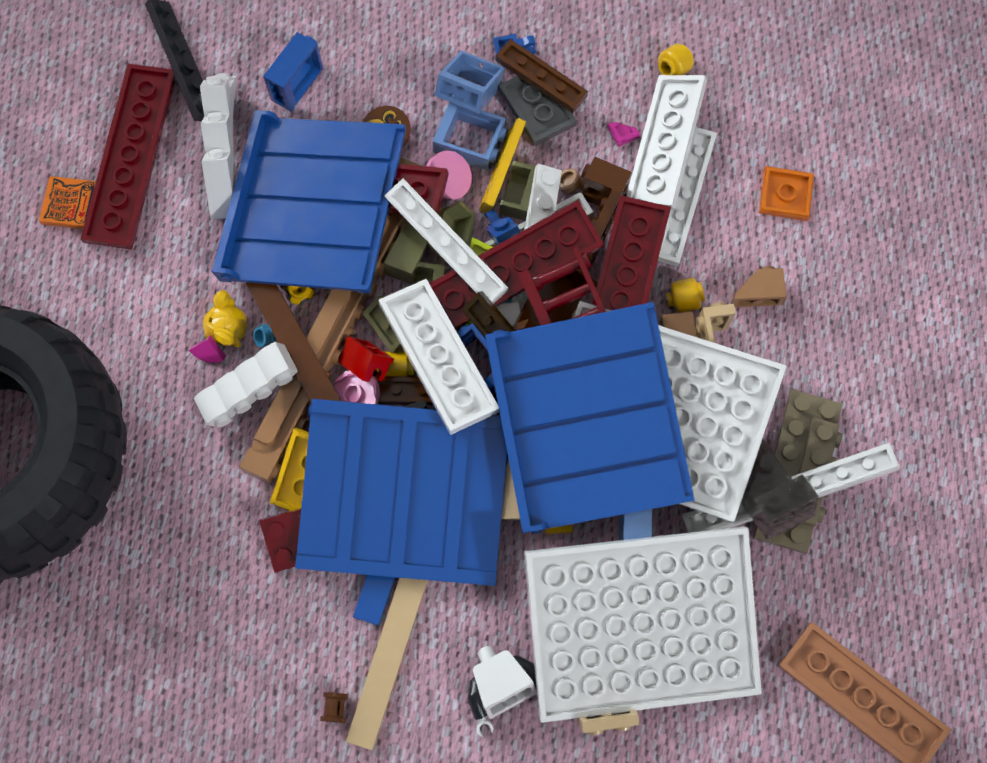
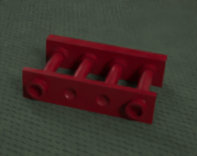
[518,247,606,325]

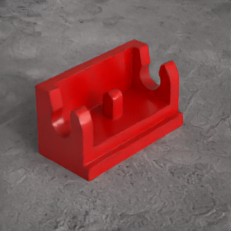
[338,336,394,382]

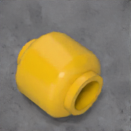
[658,43,694,75]
[666,277,705,313]

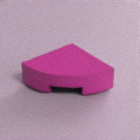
[607,122,640,147]
[189,336,226,363]

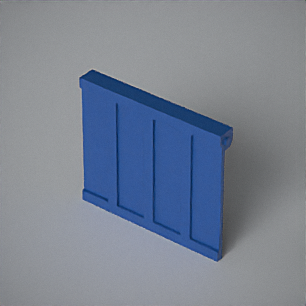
[212,110,406,294]
[485,302,695,535]
[295,399,507,586]

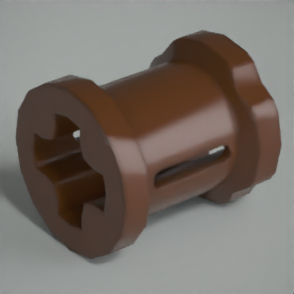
[320,692,348,723]

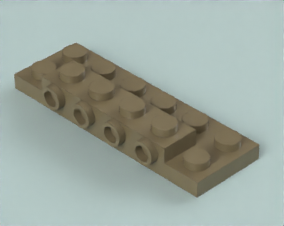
[753,389,843,554]

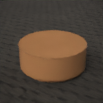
[559,168,582,194]

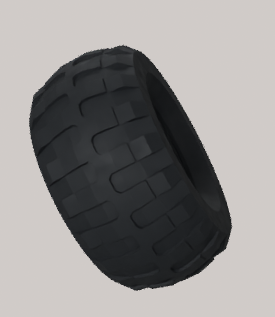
[0,305,127,583]

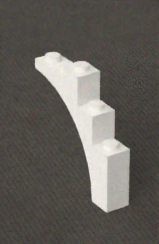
[200,73,237,219]

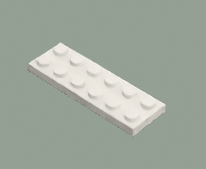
[626,75,707,210]
[379,279,499,435]

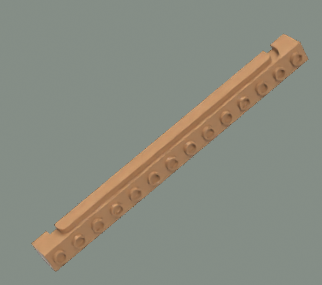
[239,158,421,485]

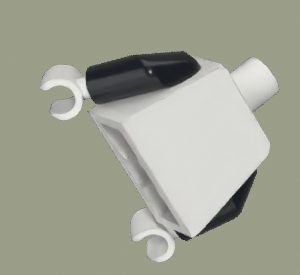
[467,646,537,737]

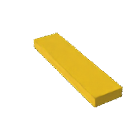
[479,118,526,213]

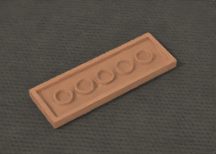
[778,622,951,763]

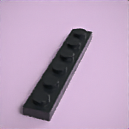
[145,0,204,122]

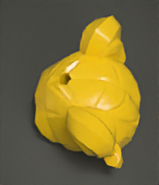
[202,290,247,347]

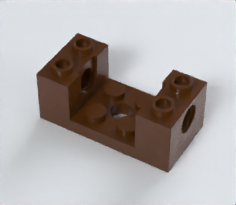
[579,157,632,272]

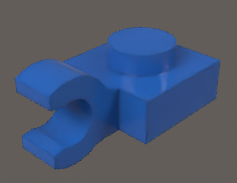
[493,34,536,63]
[484,209,520,244]

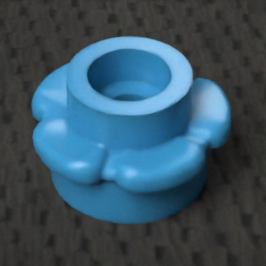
[253,324,276,348]

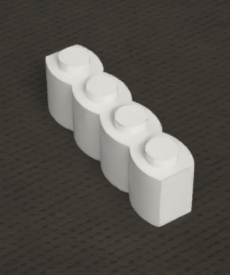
[194,342,298,428]

